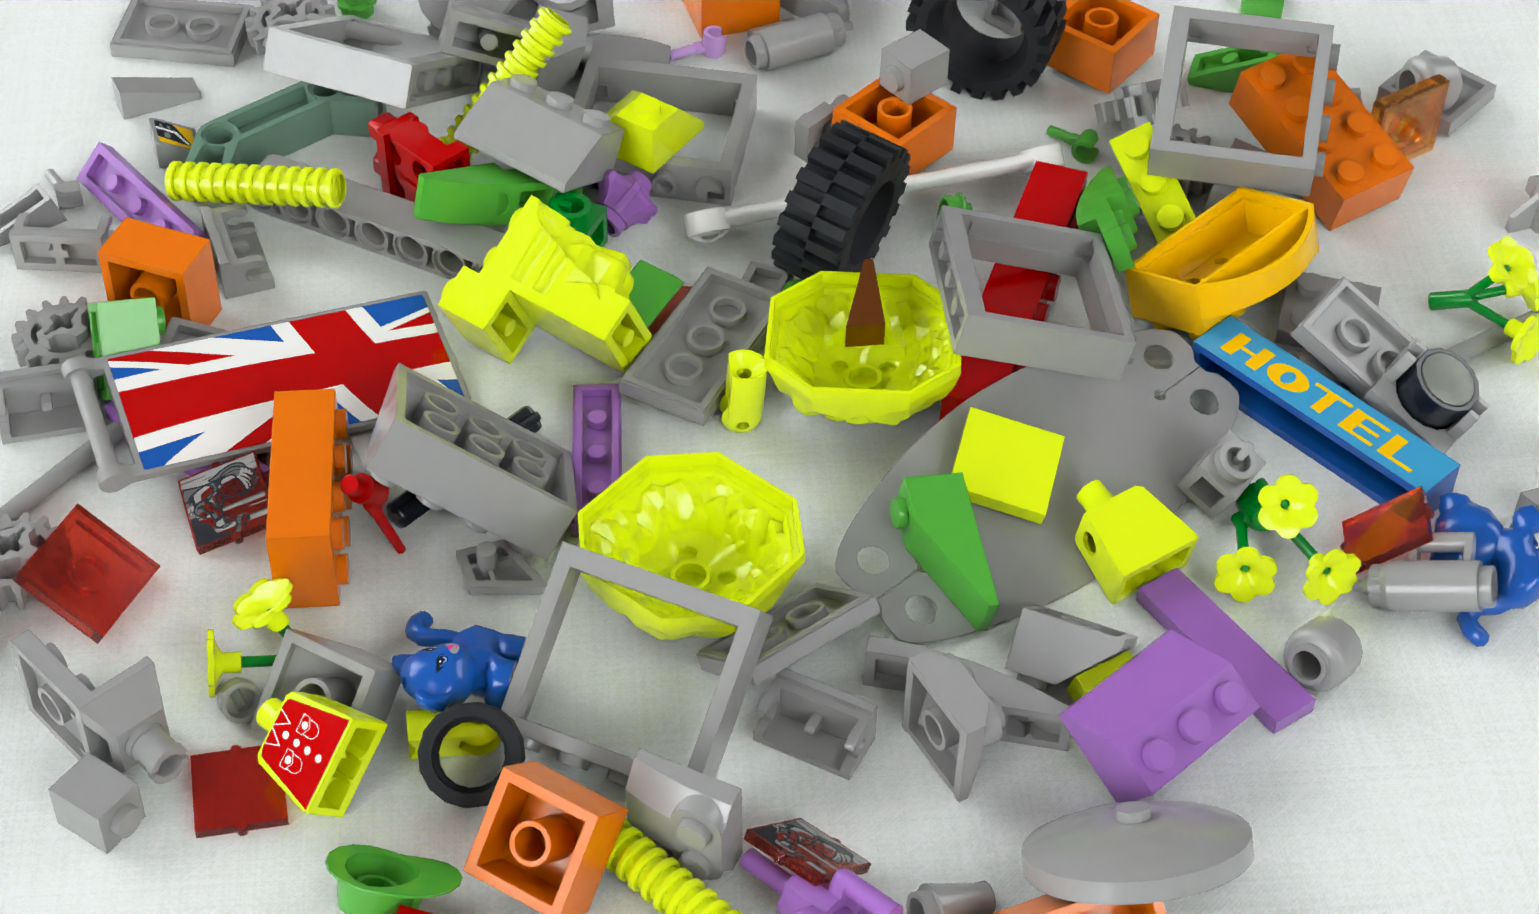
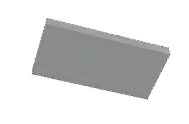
[619,267,778,426]

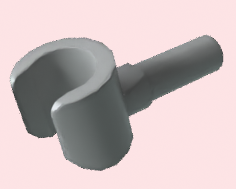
[45,169,84,210]

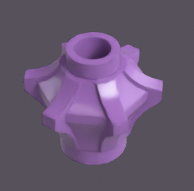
[596,169,658,237]

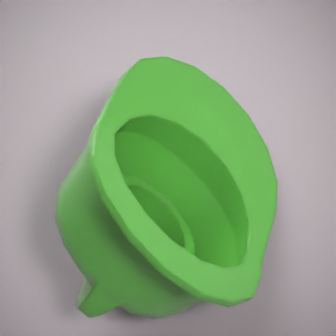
[325,844,462,914]

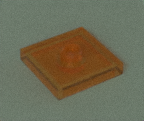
[1371,73,1450,160]

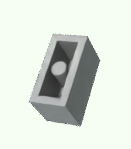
[439,0,531,66]

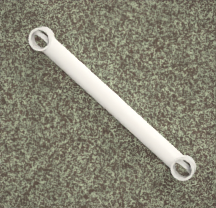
[683,143,1065,243]

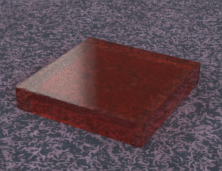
[13,503,160,644]

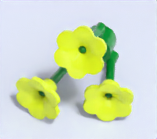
[1214,474,1361,605]

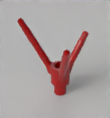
[340,473,406,554]

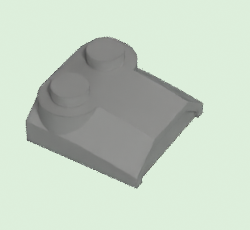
[902,650,1006,802]
[625,748,743,881]

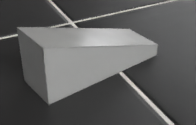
[111,77,202,120]
[0,183,68,247]

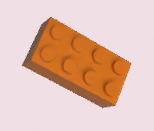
[1229,54,1415,231]
[266,389,353,609]

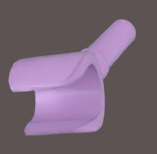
[670,25,727,61]

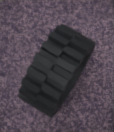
[906,0,1067,100]
[771,120,911,280]

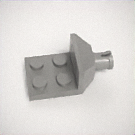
[10,629,188,784]

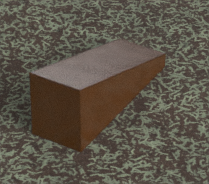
[845,259,885,347]

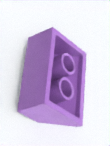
[1058,629,1260,803]

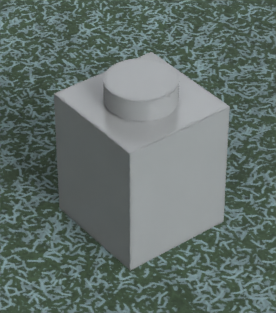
[879,29,950,105]
[48,753,146,853]

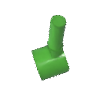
[1046,125,1099,164]

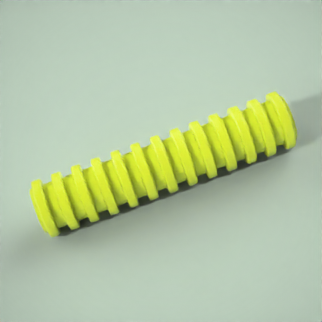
[439,7,572,163]
[165,161,346,209]
[606,819,742,914]

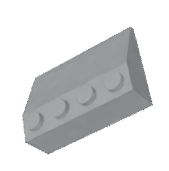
[365,363,578,561]

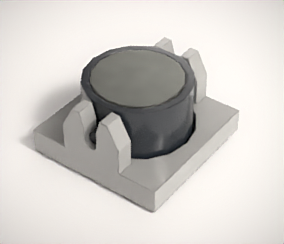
[1362,337,1490,454]

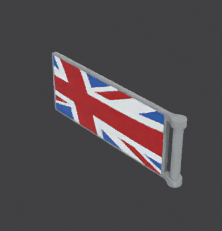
[61,291,471,493]

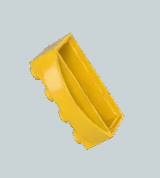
[1125,186,1320,340]

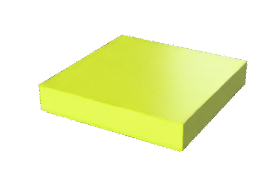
[951,407,1065,524]

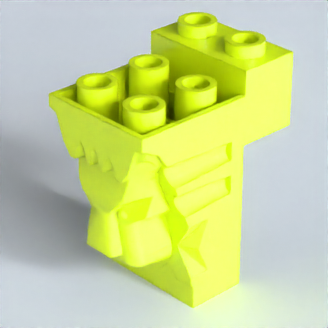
[437,195,653,374]

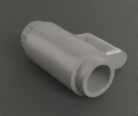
[744,12,854,71]
[1352,532,1497,612]

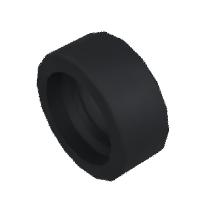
[418,702,526,808]

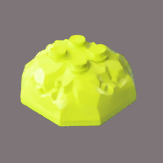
[764,271,961,426]
[578,452,805,640]

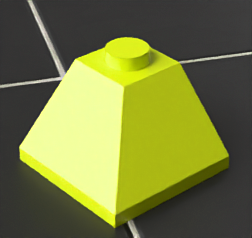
[606,90,704,174]

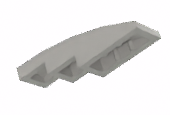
[863,635,1071,751]

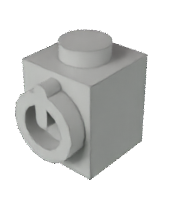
[1177,429,1266,519]

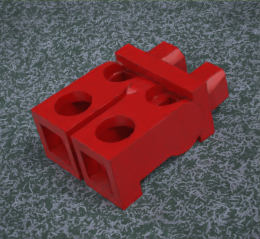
[368,111,471,202]

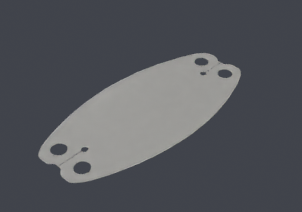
[835,329,1239,643]

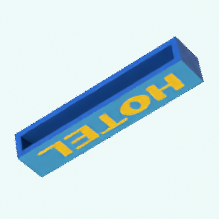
[1188,315,1461,527]

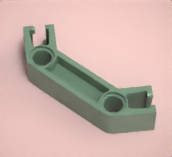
[185,81,386,204]

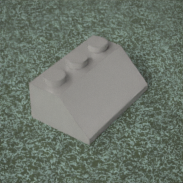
[453,74,625,193]

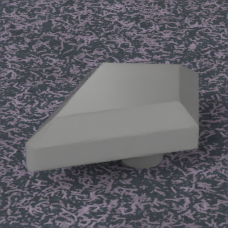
[456,539,547,595]

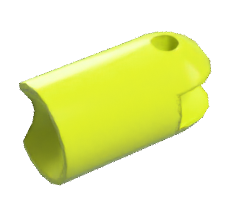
[719,349,767,433]
[406,707,501,760]

